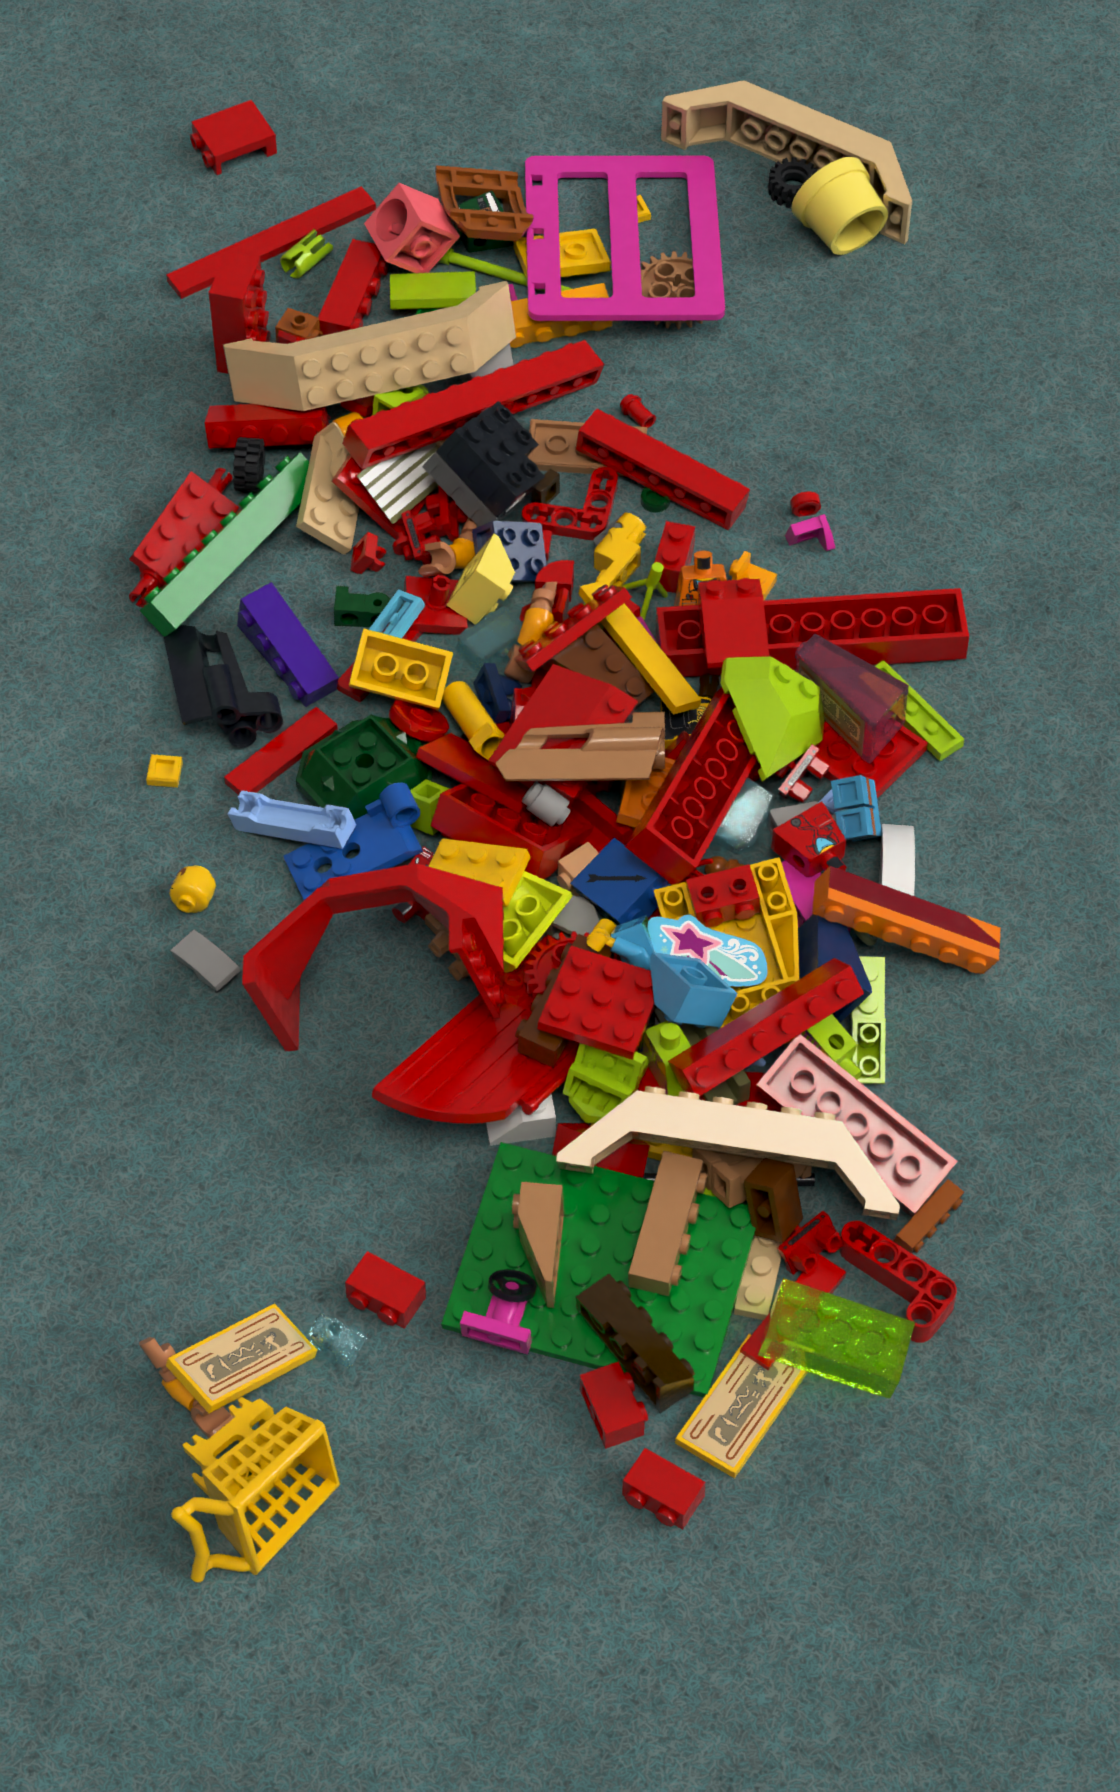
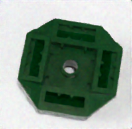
[296,714,434,820]

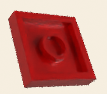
[404,575,468,635]

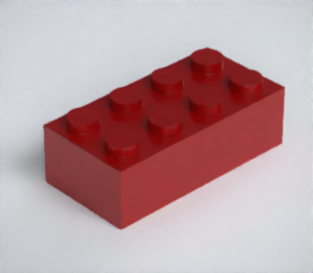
[209,251,271,374]

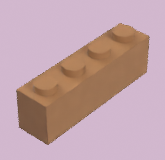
[628,1151,708,1296]

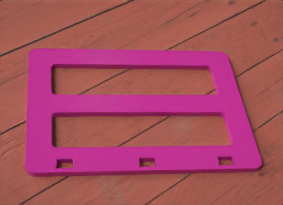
[525,155,725,321]

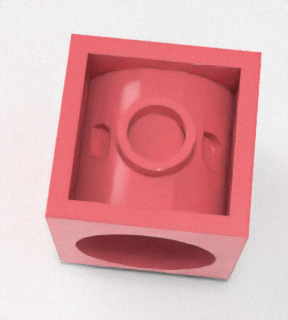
[364,183,460,273]

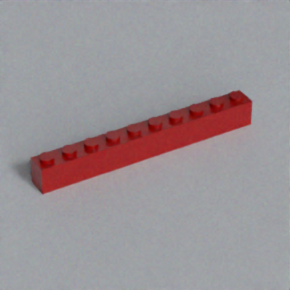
[342,340,605,469]

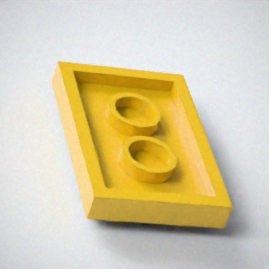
[514,229,611,279]
[429,838,531,907]

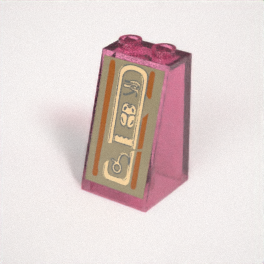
[795,634,909,764]

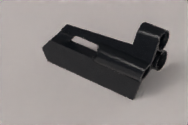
[164,625,283,748]

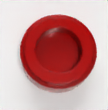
[790,491,821,517]

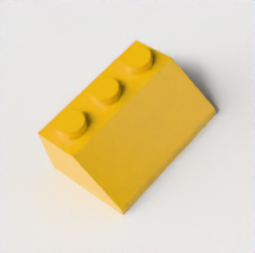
[349,628,453,710]

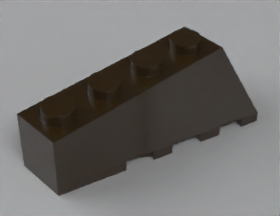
[576,1273,695,1414]

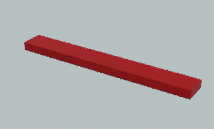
[166,186,376,299]

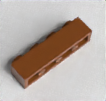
[894,1179,964,1253]

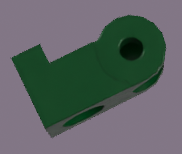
[334,586,390,627]

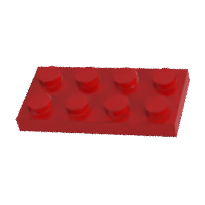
[514,584,632,672]

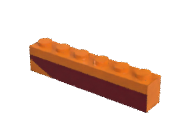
[812,866,1001,974]

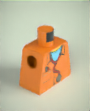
[674,551,727,606]

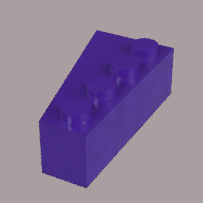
[237,582,339,707]

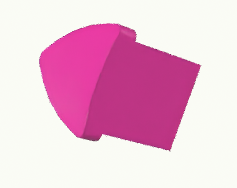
[785,514,835,551]

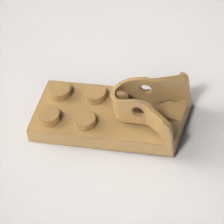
[296,422,359,554]

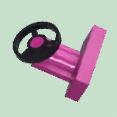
[460,1269,537,1355]

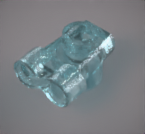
[308,1313,368,1368]

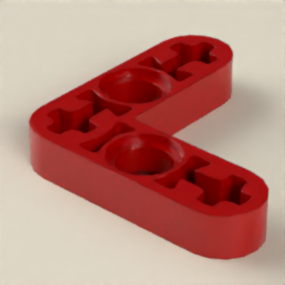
[522,467,618,540]

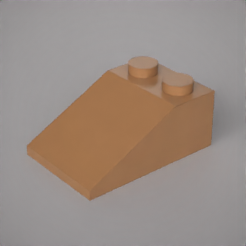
[512,1182,564,1308]

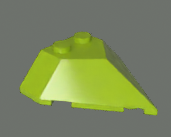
[720,656,825,782]

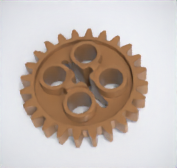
[641,251,703,329]

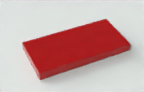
[416,733,529,814]

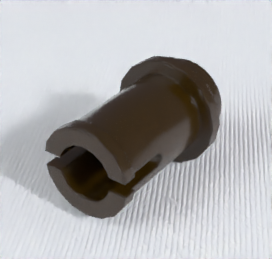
[698,673,719,699]

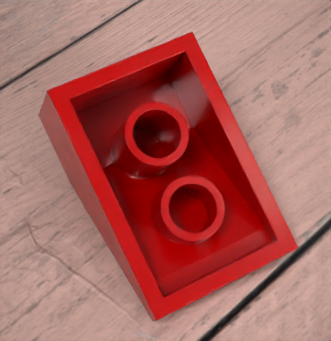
[698,578,769,668]

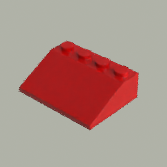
[488,664,638,809]
[430,783,593,879]

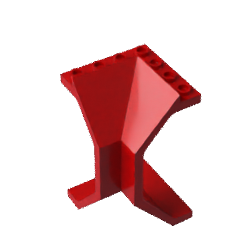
[242,863,505,1051]

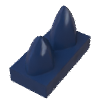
[473,663,522,724]

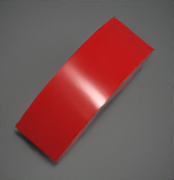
[552,1123,650,1177]

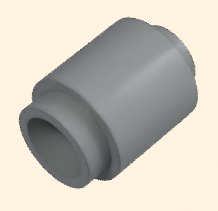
[522,781,571,827]

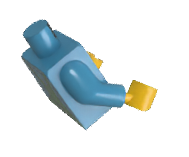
[587,915,655,971]

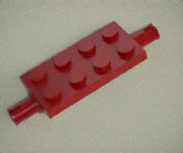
[129,468,239,607]

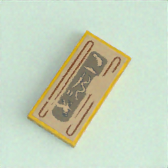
[166,1303,318,1414]
[675,1334,808,1479]

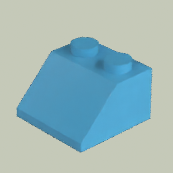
[650,952,738,1028]

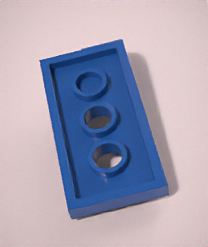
[283,783,423,900]

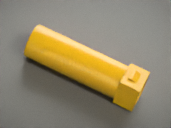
[442,681,505,760]

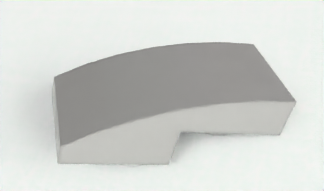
[170,930,241,991]

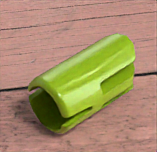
[280,229,333,279]

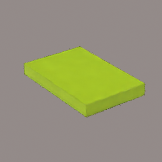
[390,271,476,310]

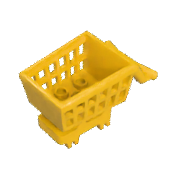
[171,1397,340,1582]

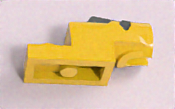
[594,512,646,587]

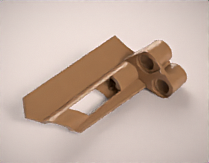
[495,712,665,781]

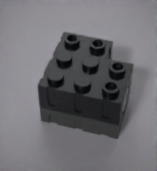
[422,401,545,527]

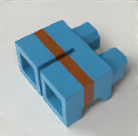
[831,775,882,842]

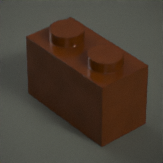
[744,1158,803,1243]

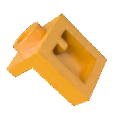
[729,551,777,600]

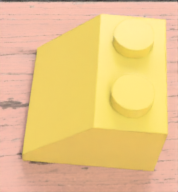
[447,534,515,625]

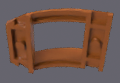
[435,165,534,241]

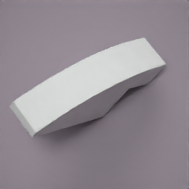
[879,824,915,896]

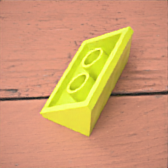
[503,871,573,973]

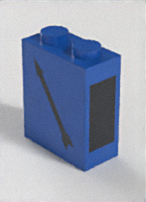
[570,838,671,926]

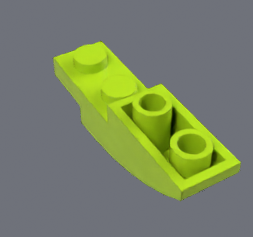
[850,956,886,1085]

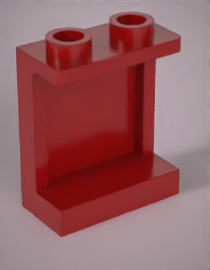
[190,99,277,175]

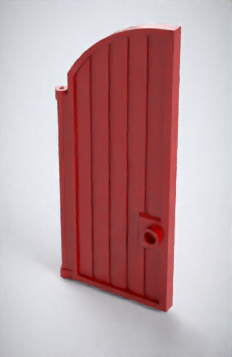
[372,934,580,1124]

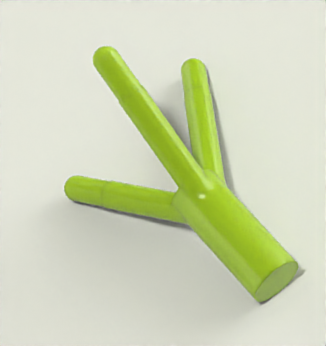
[622,562,668,620]

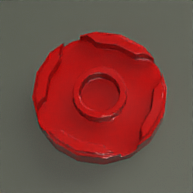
[389,699,449,742]

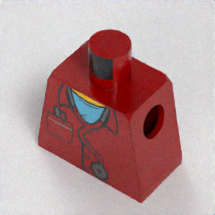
[771,801,847,877]

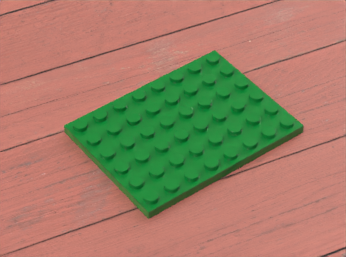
[441,1142,756,1398]

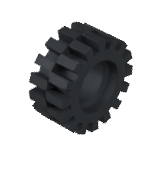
[768,157,818,209]
[233,437,265,492]

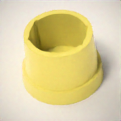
[792,157,888,255]

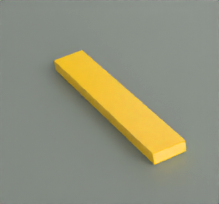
[578,580,701,715]

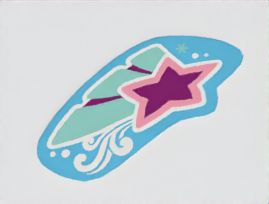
[648,914,768,987]

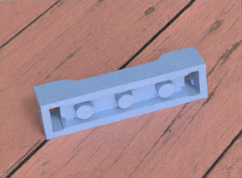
[228,790,356,849]

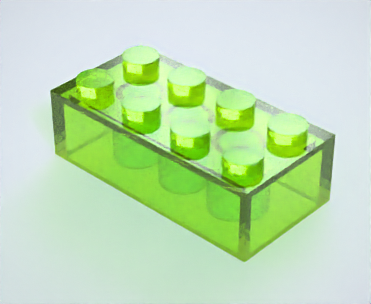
[758,1278,915,1399]

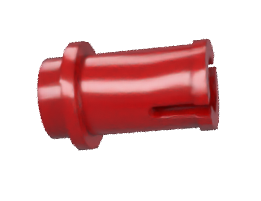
[620,394,656,428]

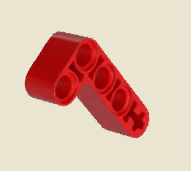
[839,1220,957,1343]

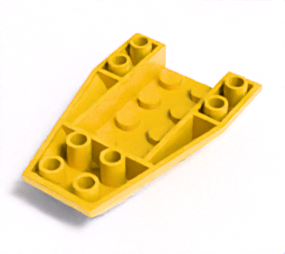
[654,857,799,1044]

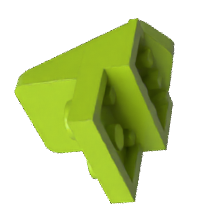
[562,1043,649,1123]

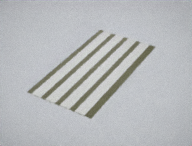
[357,443,438,524]

